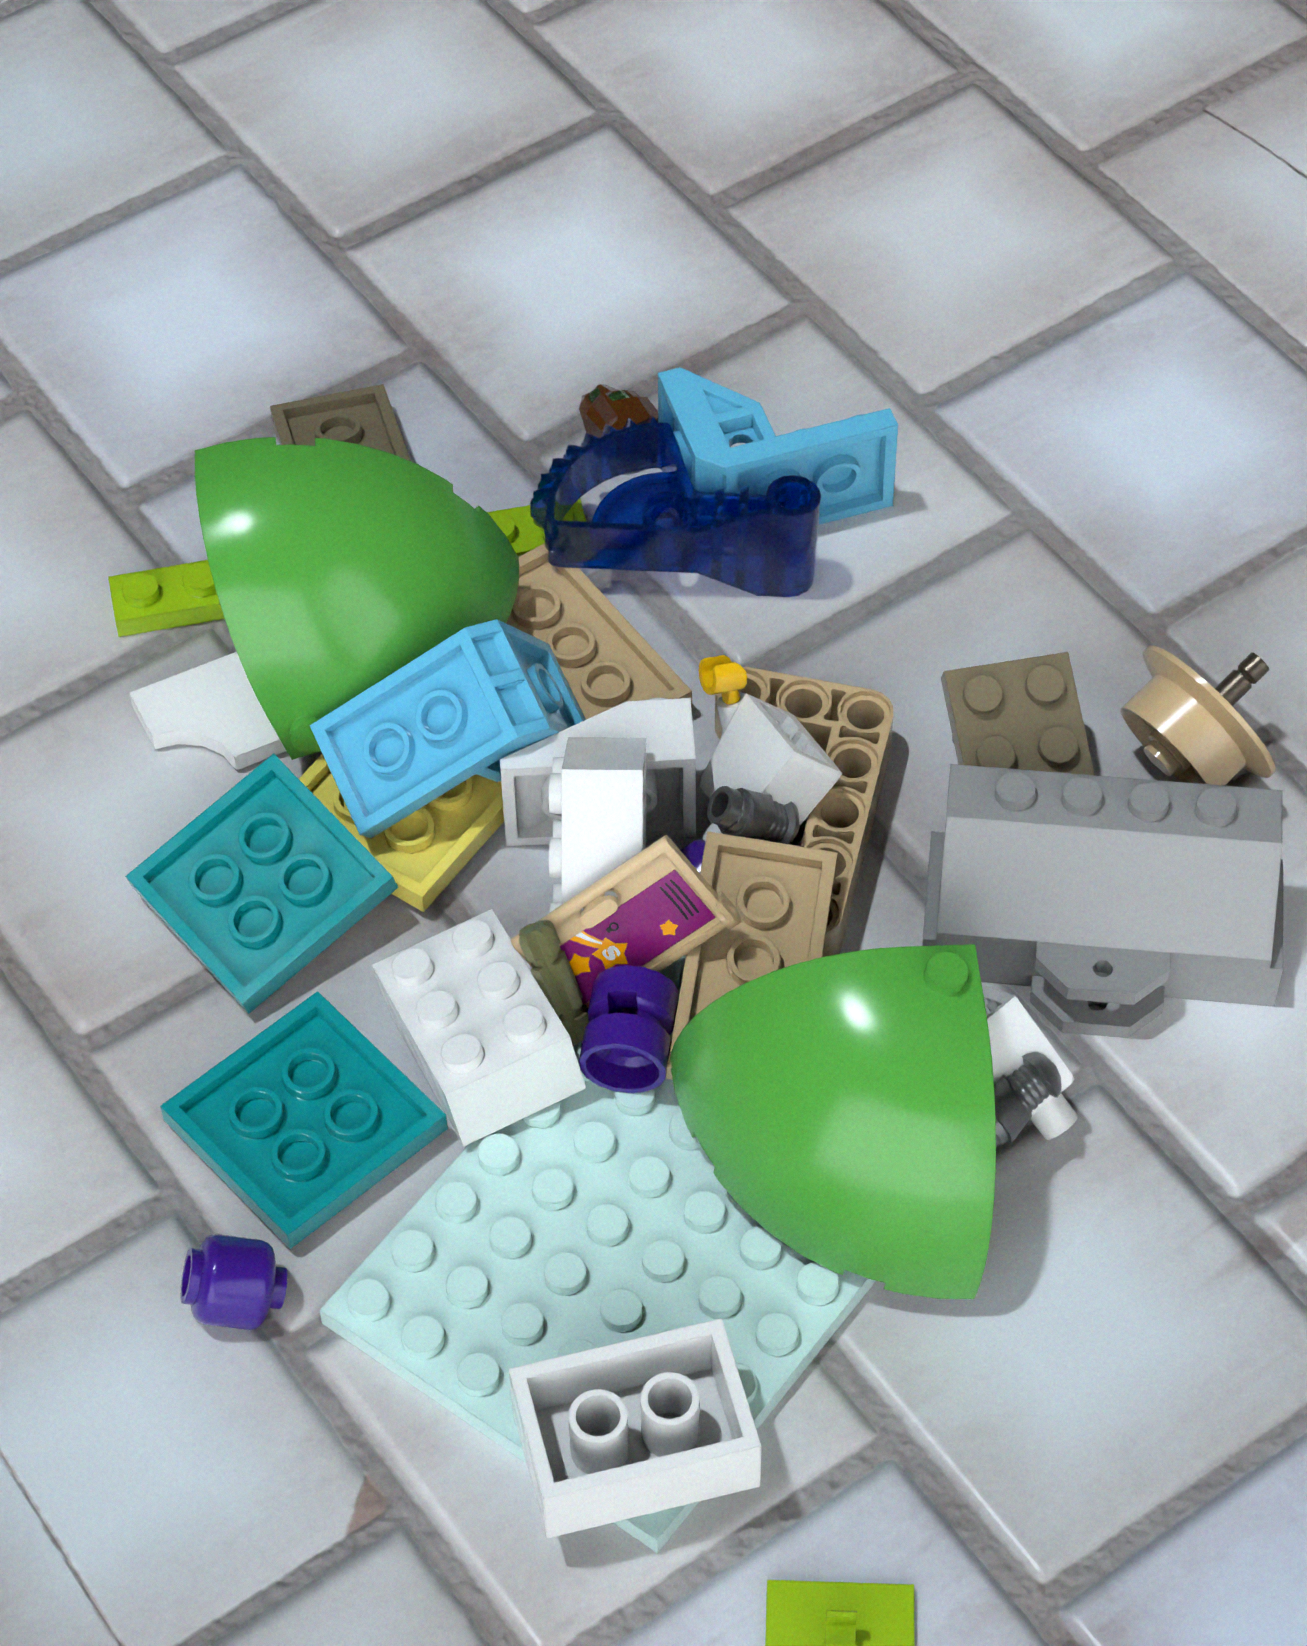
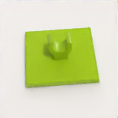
[765,1580,915,1646]

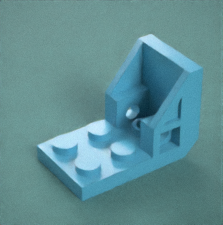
[658,367,898,548]
[310,619,586,838]

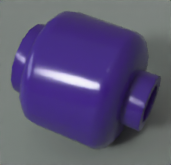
[180,1234,288,1330]

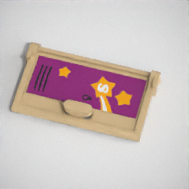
[511,835,742,1008]

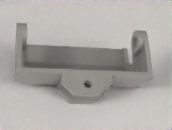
[922,764,1284,1038]

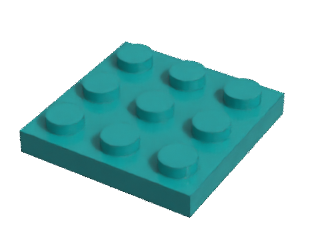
[125,753,398,1014]
[160,991,448,1249]

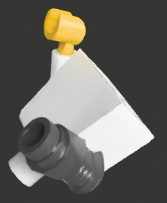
[698,655,842,844]
[982,985,1078,1146]

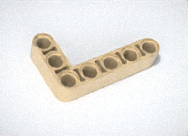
[715,667,893,957]

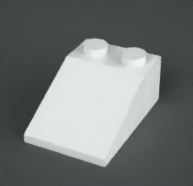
[500,698,696,847]

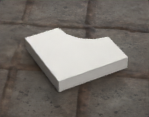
[129,652,286,771]

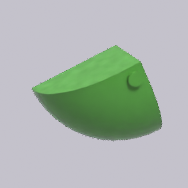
[195,437,519,760]
[670,944,996,1299]

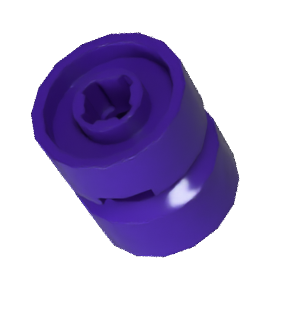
[579,965,679,1093]

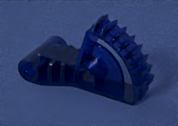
[530,414,821,597]

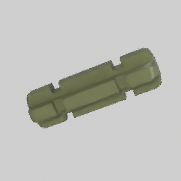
[519,920,589,1046]

